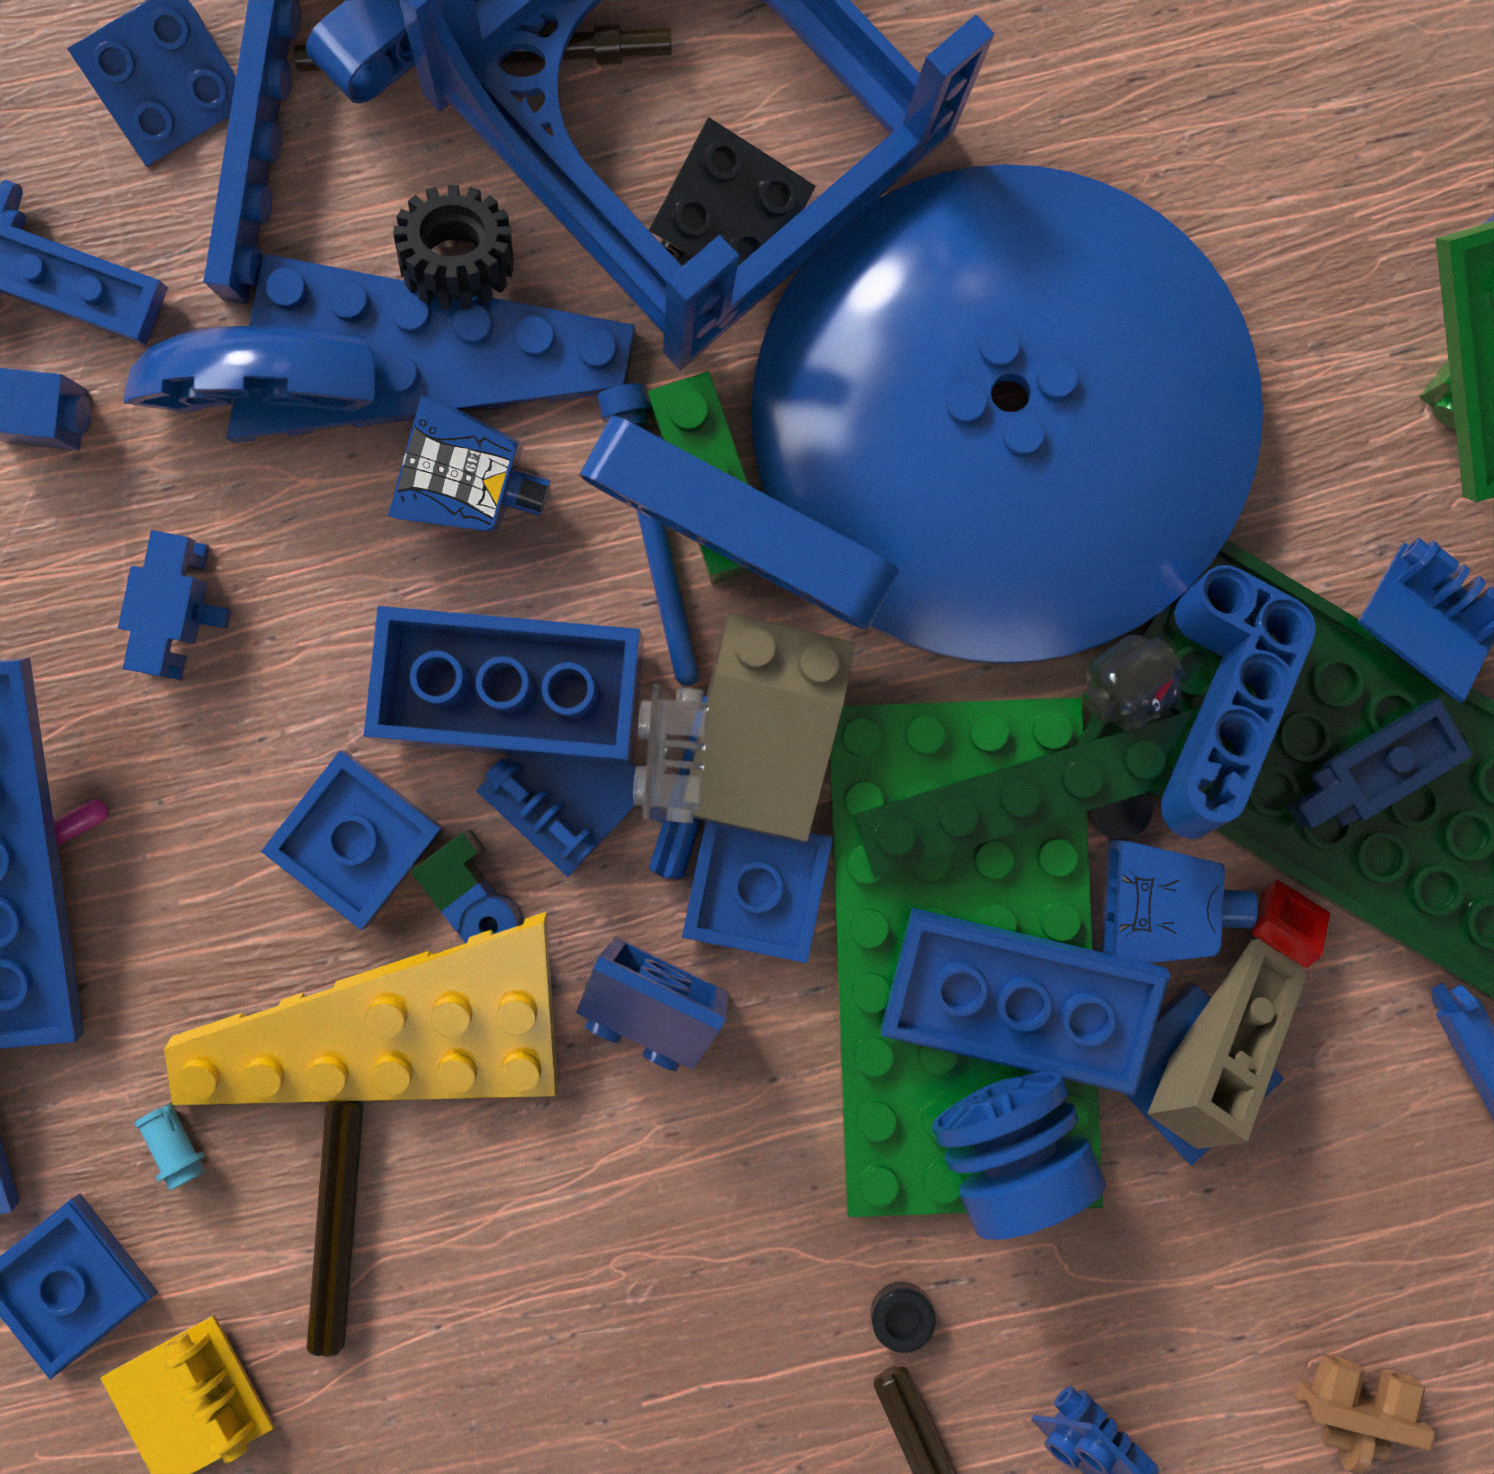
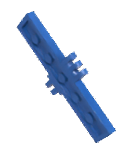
[0,180,168,346]

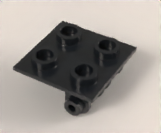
[649,117,816,267]

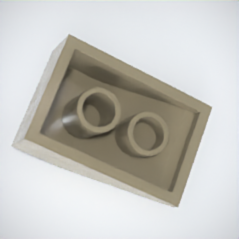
[681,612,856,844]

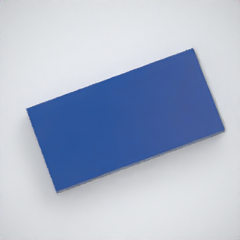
[881,908,1170,1096]

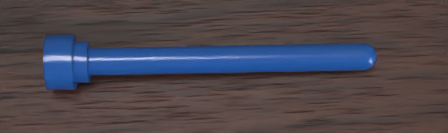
[597,383,699,686]

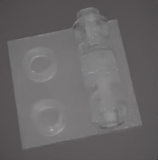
[633,684,709,823]

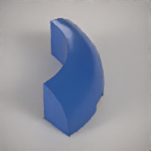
[124,326,375,413]

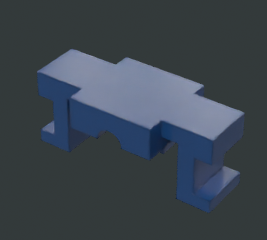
[118,530,231,680]

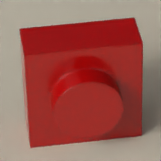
[1252,879,1330,969]

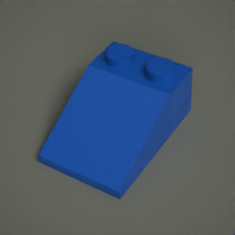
[576,936,728,1071]

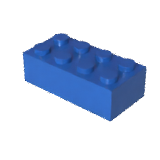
[363,606,644,765]

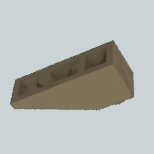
[1148,939,1308,1149]

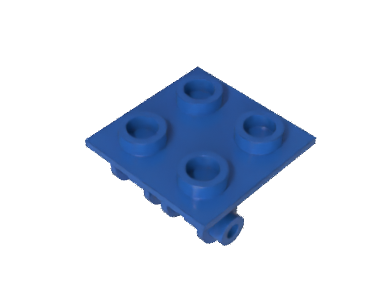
[67,0,236,166]
[1357,538,1494,703]
[476,755,655,877]
[1031,1386,1159,1474]

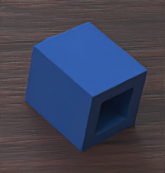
[0,368,91,451]

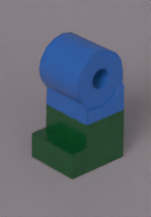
[410,829,522,943]

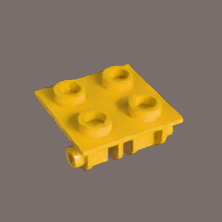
[100,1314,274,1474]

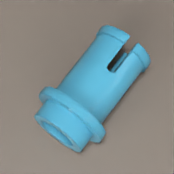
[134,1103,206,1191]

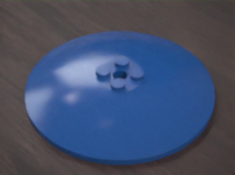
[751,164,1263,665]

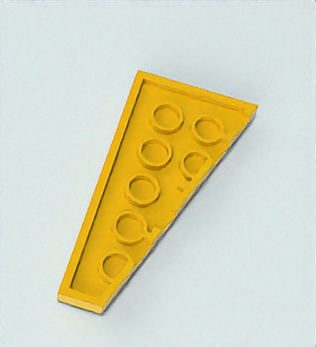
[164,911,558,1105]

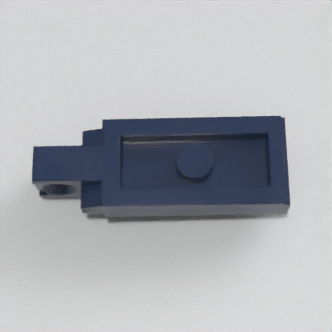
[1286,699,1473,829]

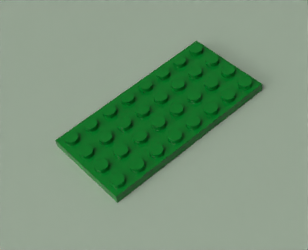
[829,697,1103,1217]

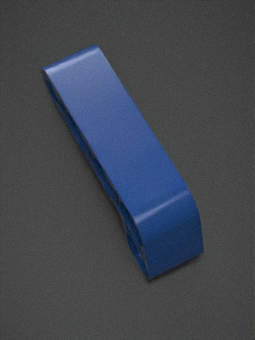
[1161,565,1316,839]

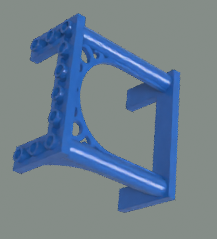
[399,0,995,371]

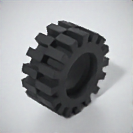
[393,185,514,310]

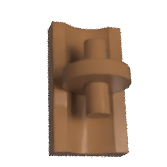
[1294,1353,1435,1474]

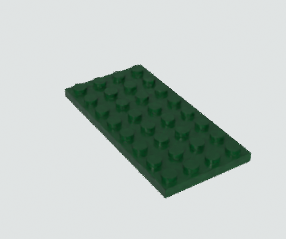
[1075,540,1494,1002]

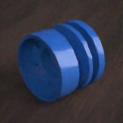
[932,1071,1107,1240]

